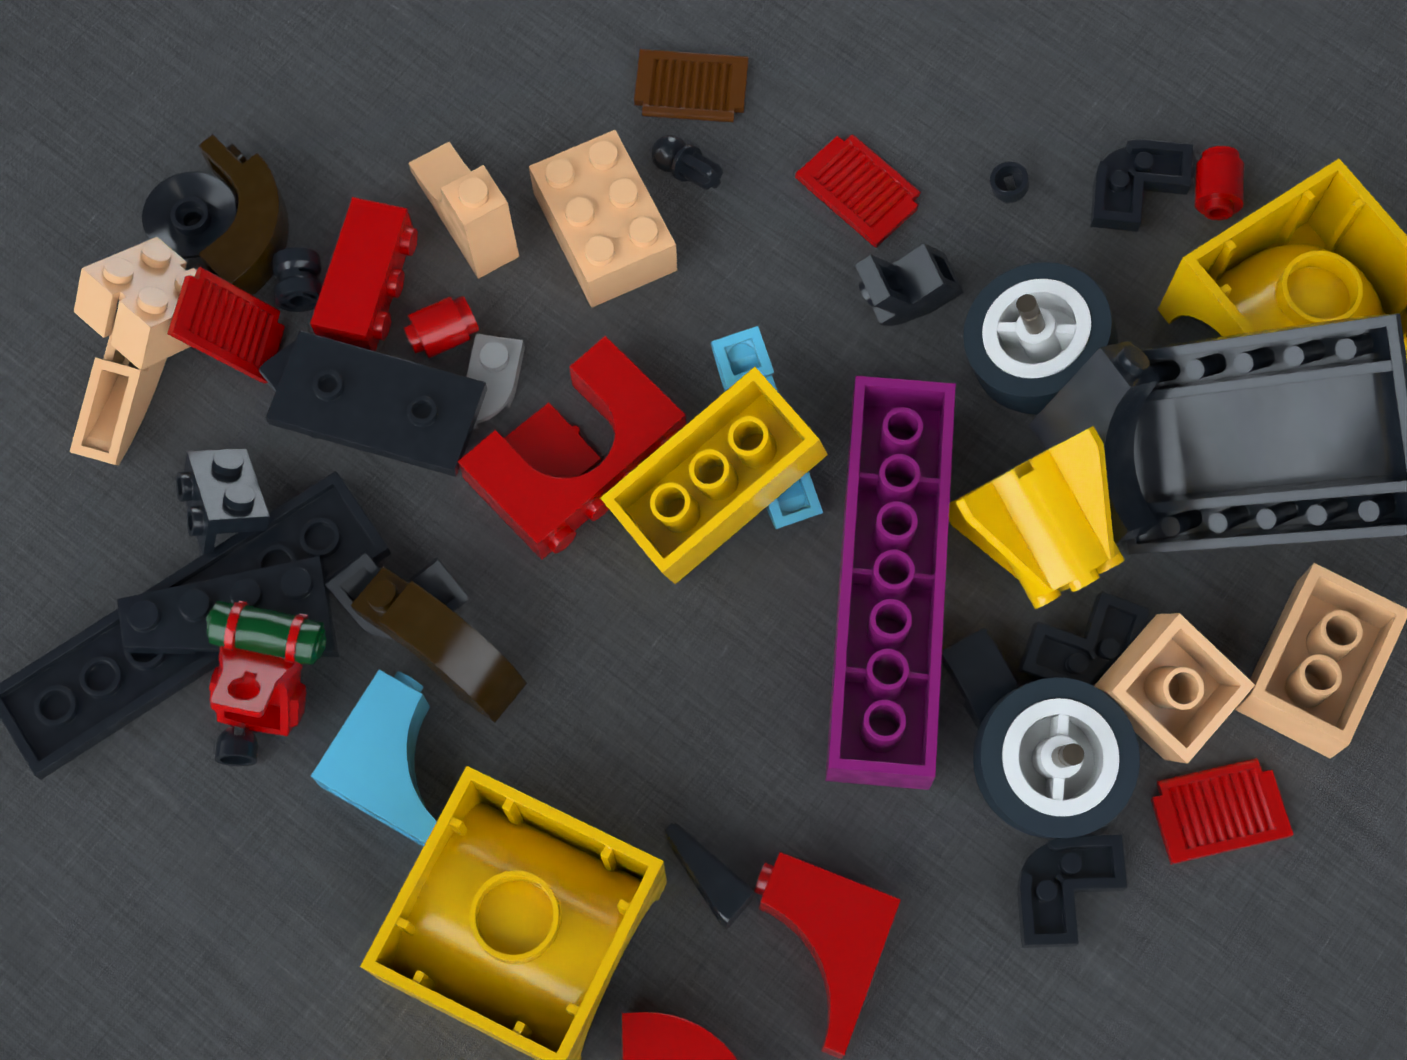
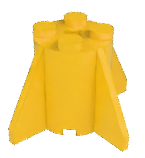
[949,426,1125,609]

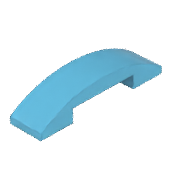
[711,326,823,529]

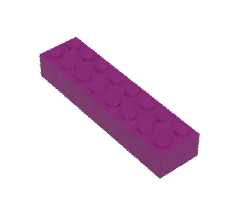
[825,376,956,790]

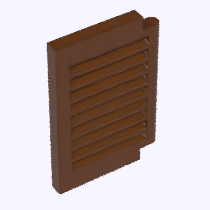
[634,49,749,123]

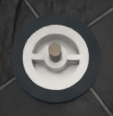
[963,262,1118,415]
[973,677,1140,838]

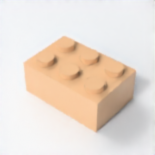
[529,130,677,308]
[1235,563,1407,759]

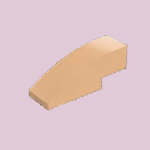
[70,313,167,465]

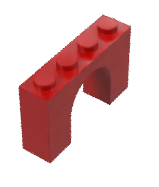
[458,336,686,560]

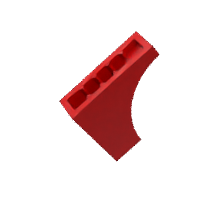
[754,852,901,1059]

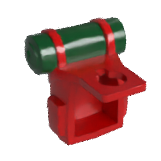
[206,601,327,736]

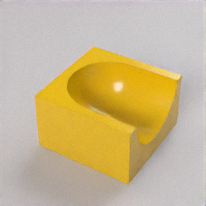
[1157,158,1407,359]

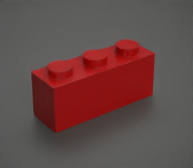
[310,197,418,352]

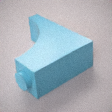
[311,670,437,847]

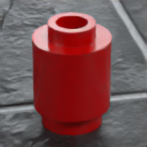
[1195,146,1244,221]
[403,296,479,359]

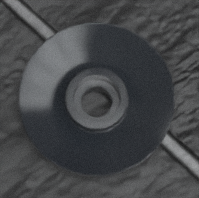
[142,172,238,259]

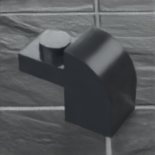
[855,243,964,326]

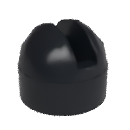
[990,161,1029,203]
[215,726,258,767]

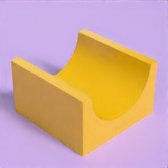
[360,766,667,1060]

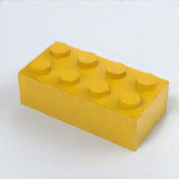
[600,367,828,584]

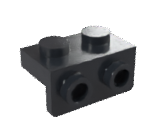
[176,448,270,554]

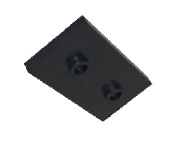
[266,331,487,477]

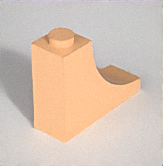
[409,141,519,279]

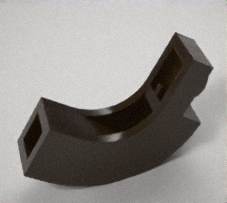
[198,134,289,295]
[350,566,527,723]

